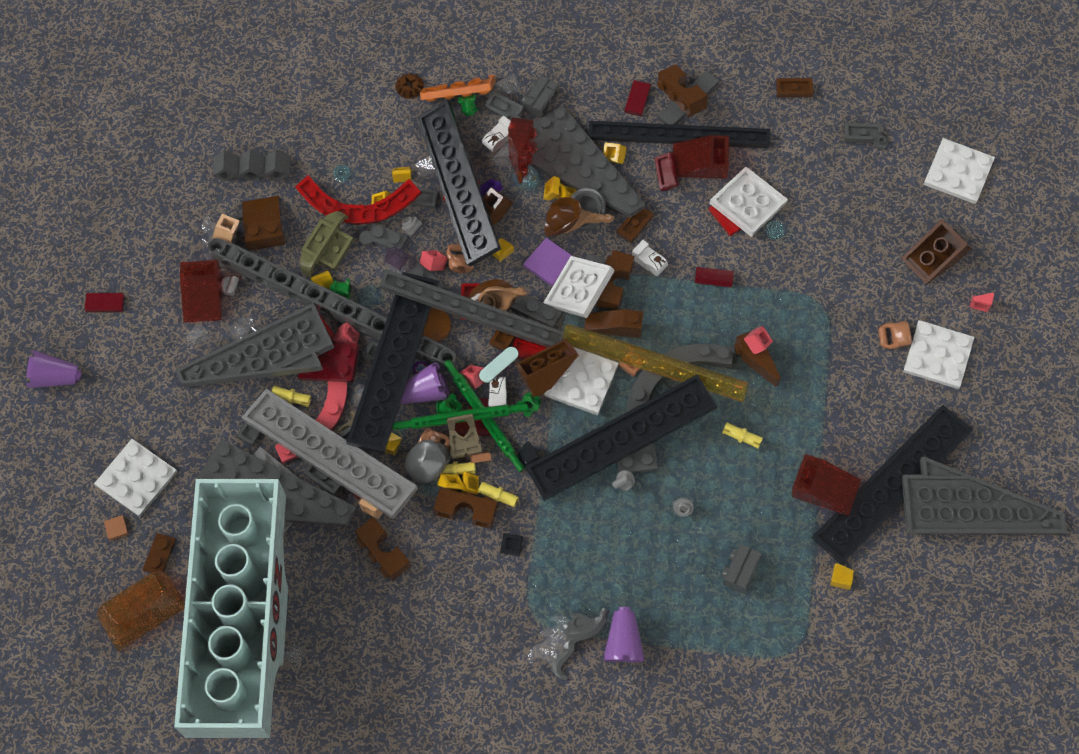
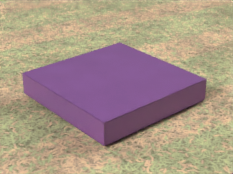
[523,238,572,287]

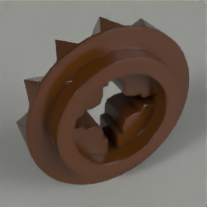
[395,72,424,98]

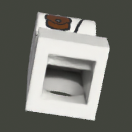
[482,116,516,153]
[632,240,668,276]
[489,377,507,407]

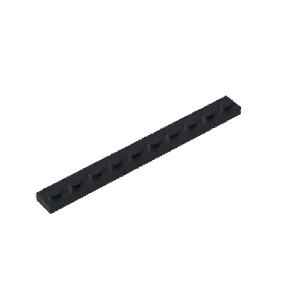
[588,121,770,148]

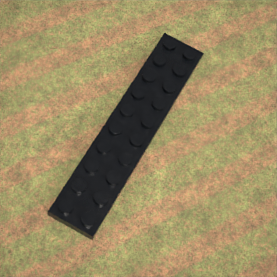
[418,99,501,267]
[346,272,439,454]
[525,374,717,501]
[812,405,973,565]

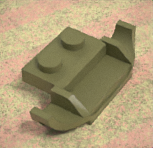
[300,211,354,277]

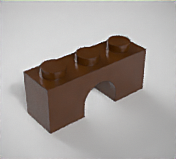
[657,64,708,117]
[596,250,635,311]
[433,488,498,529]
[355,517,411,581]

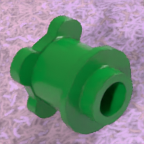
[458,94,478,116]
[330,279,351,300]
[516,392,541,417]
[436,394,462,414]

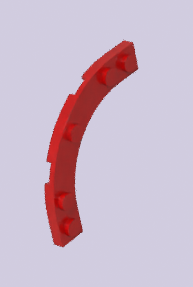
[295,175,422,225]

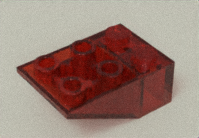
[508,117,537,184]
[673,135,729,179]
[180,260,222,323]
[792,454,861,516]

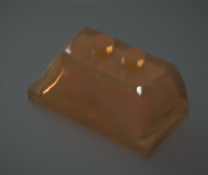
[97,571,185,652]

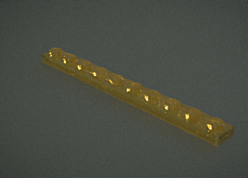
[563,324,749,402]

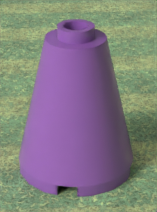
[26,350,81,388]
[401,362,449,404]
[604,607,645,663]

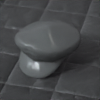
[572,187,606,230]
[405,440,450,484]

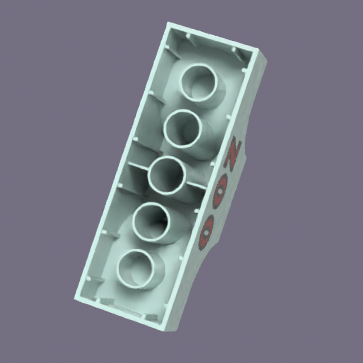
[174,479,288,738]

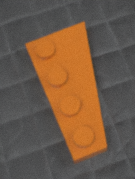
[420,74,495,102]

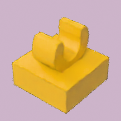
[543,176,565,201]

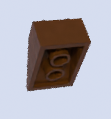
[242,196,285,251]
[901,219,972,285]
[515,339,579,397]

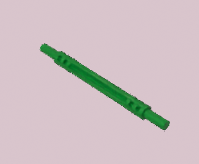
[444,360,525,472]
[393,403,528,430]

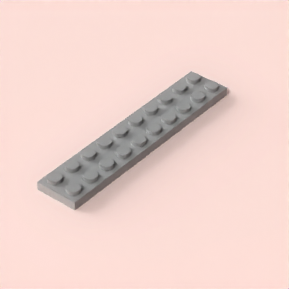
[242,389,418,519]

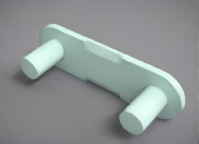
[479,347,518,383]

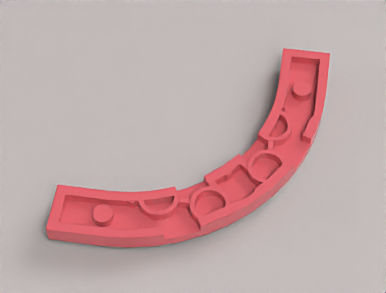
[275,381,348,464]

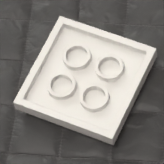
[923,138,995,204]
[709,167,788,237]
[543,256,615,318]
[903,320,974,389]
[544,347,619,415]
[94,439,177,517]

